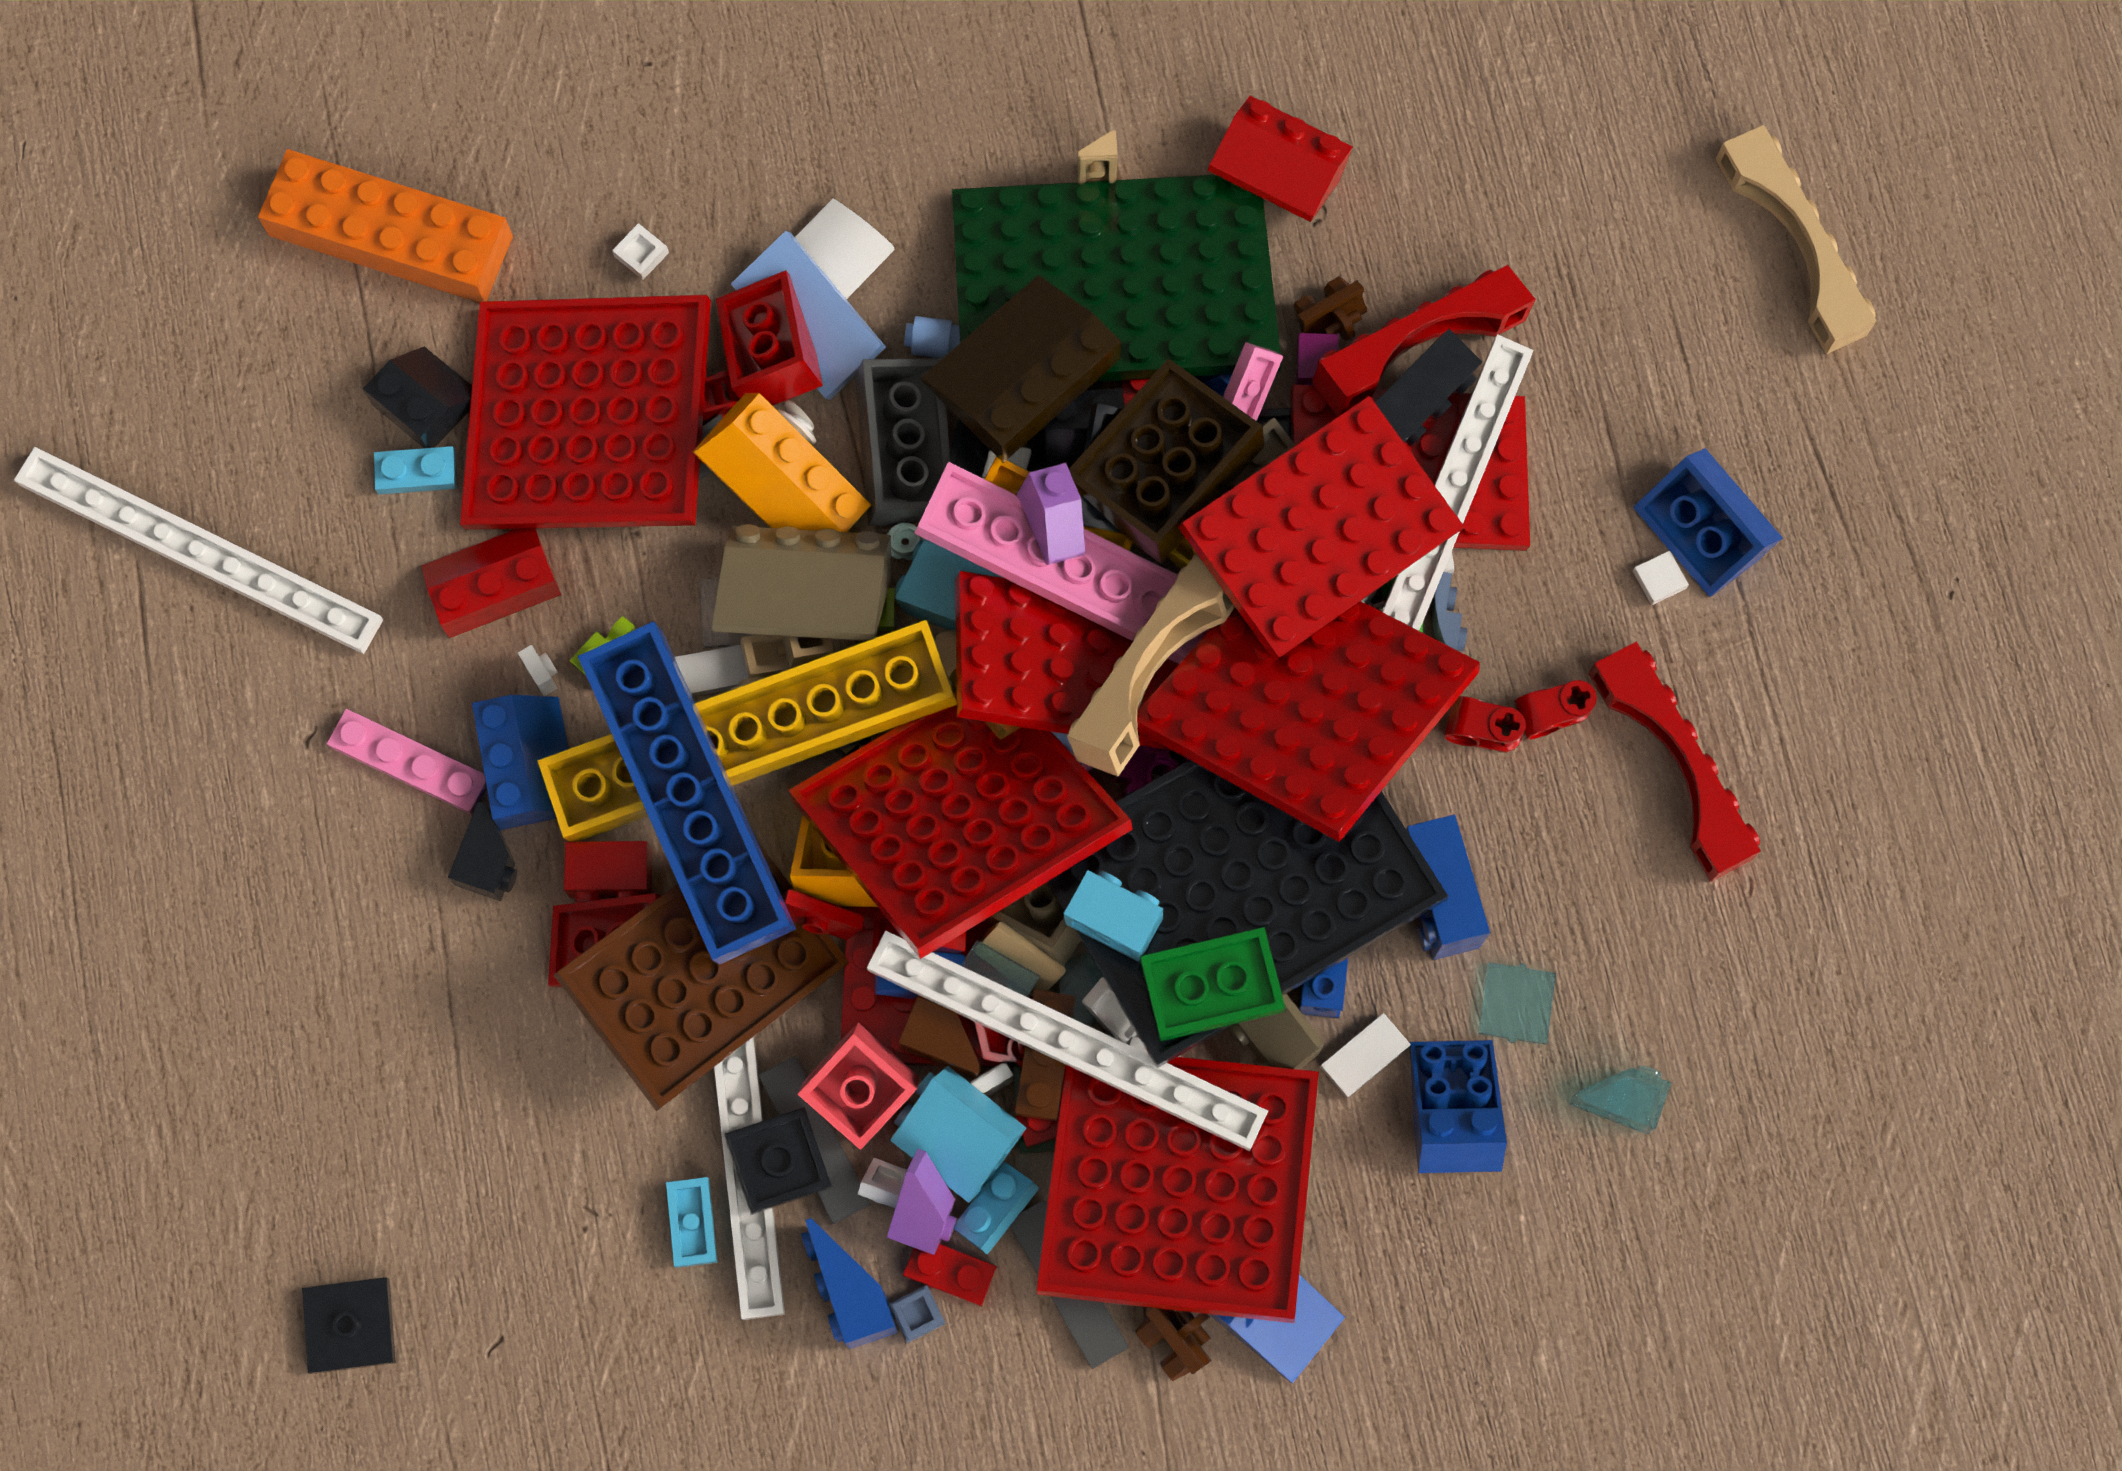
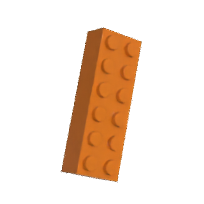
[258,149,513,303]

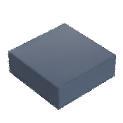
[889,1285,946,1343]

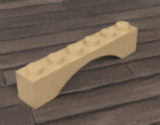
[1715,125,1876,354]
[1067,553,1235,776]

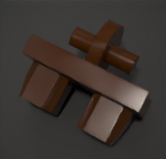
[1293,276,1367,341]
[1135,1308,1212,1381]

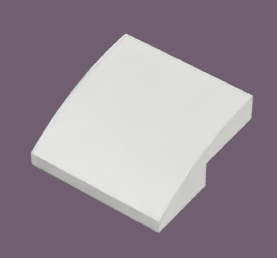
[795,198,895,299]

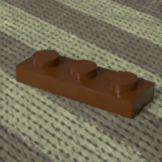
[1015,990,1076,1122]

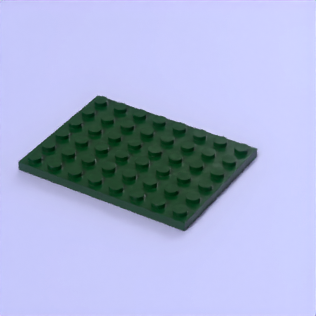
[952,175,1281,382]

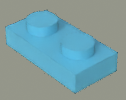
[374,446,457,495]
[954,1161,1039,1255]
[666,1177,718,1268]

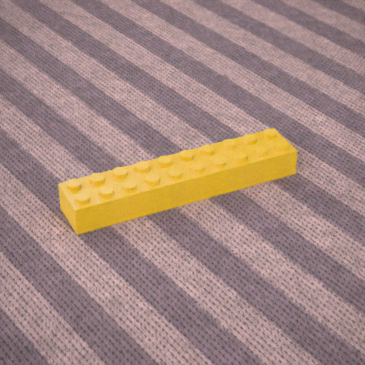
[537,620,957,842]

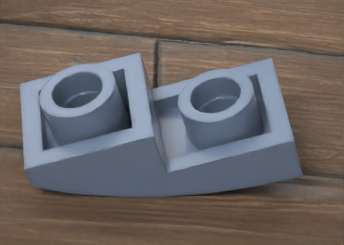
[1430,572,1467,652]

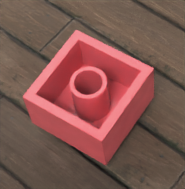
[797,1022,920,1150]

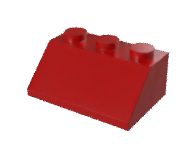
[1208,95,1353,222]
[421,529,562,638]

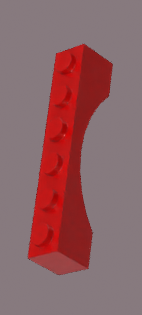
[1312,265,1536,417]
[1588,641,1761,882]

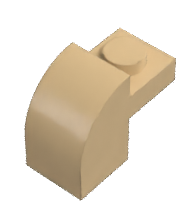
[740,634,834,678]

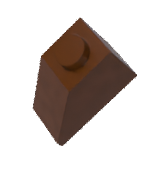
[899,996,981,1079]

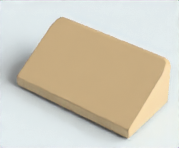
[1077,130,1118,185]
[973,922,1066,996]

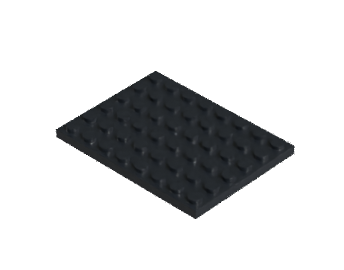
[1046,760,1448,1068]

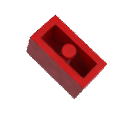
[564,841,652,903]

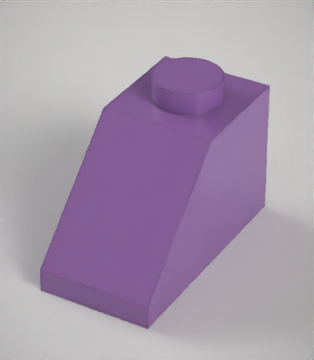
[1017,463,1085,565]
[887,1149,957,1255]

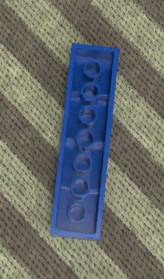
[578,621,796,964]

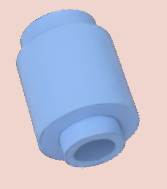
[904,316,960,359]

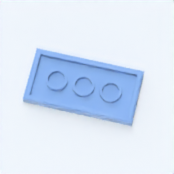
[731,231,886,400]

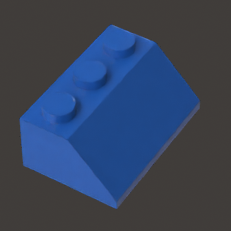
[1633,448,1783,597]
[472,695,569,830]

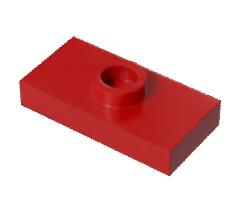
[781,889,865,940]

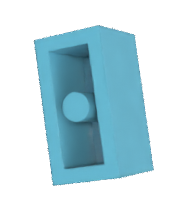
[1064,870,1163,962]

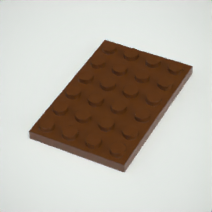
[554,841,849,1111]

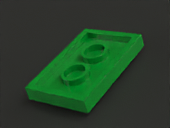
[1140,927,1286,1042]

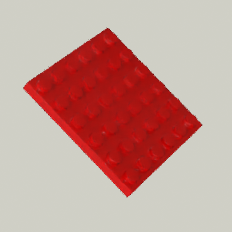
[460,295,711,530]
[1137,601,1480,842]
[788,692,1133,959]
[1036,1057,1319,1324]

